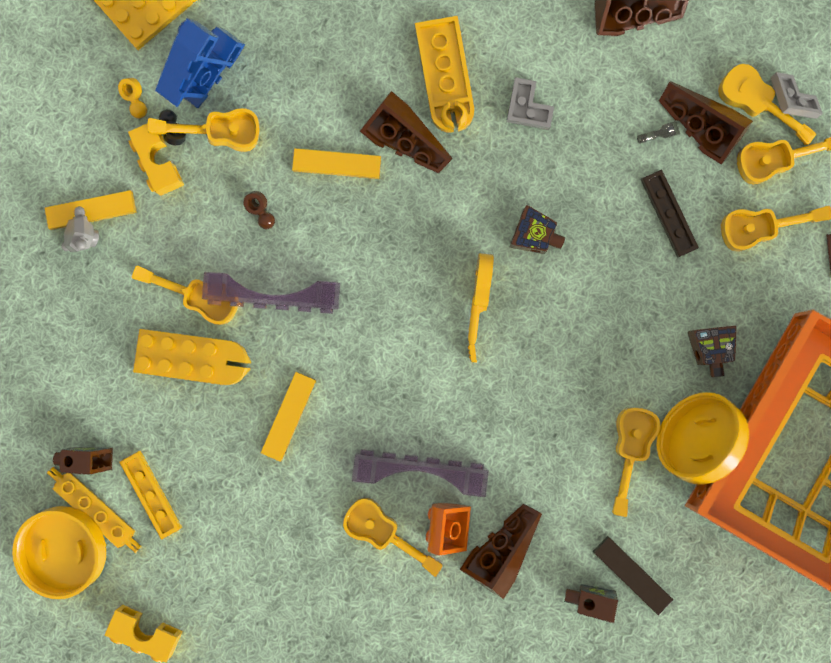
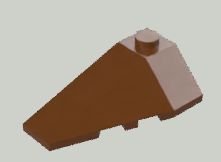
[595,0,689,36]
[360,91,452,174]

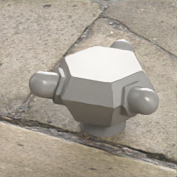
[61,206,99,252]

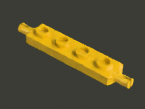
[47,467,142,553]

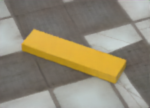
[292,148,381,179]
[45,190,137,230]
[261,372,317,462]
[119,451,182,540]

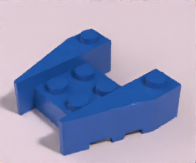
[155,18,245,108]

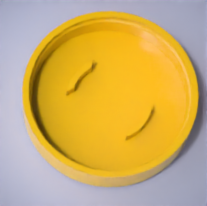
[656,392,749,485]
[12,506,106,599]

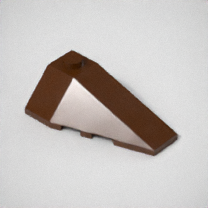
[659,81,753,165]
[460,504,542,599]

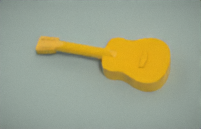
[718,64,816,145]
[148,108,259,152]
[737,137,831,185]
[721,205,831,252]
[468,253,494,363]
[131,265,239,325]
[612,408,660,517]
[343,497,443,577]

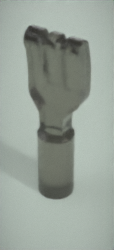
[637,121,681,144]

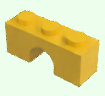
[128,123,184,196]
[104,604,183,663]

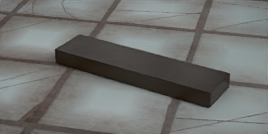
[641,169,699,258]
[593,536,674,616]

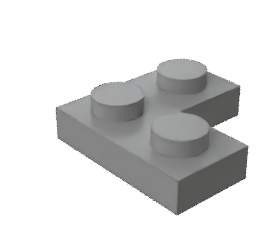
[771,72,823,119]
[506,77,554,130]

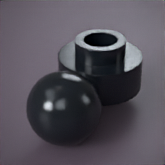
[159,109,186,145]

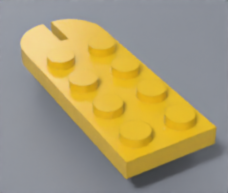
[415,16,474,133]
[133,329,251,385]

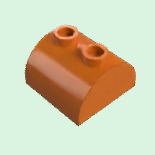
[426,503,471,556]

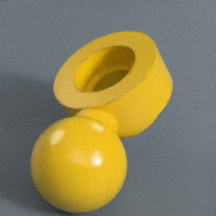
[118,78,147,118]

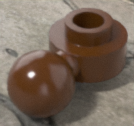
[243,191,275,229]

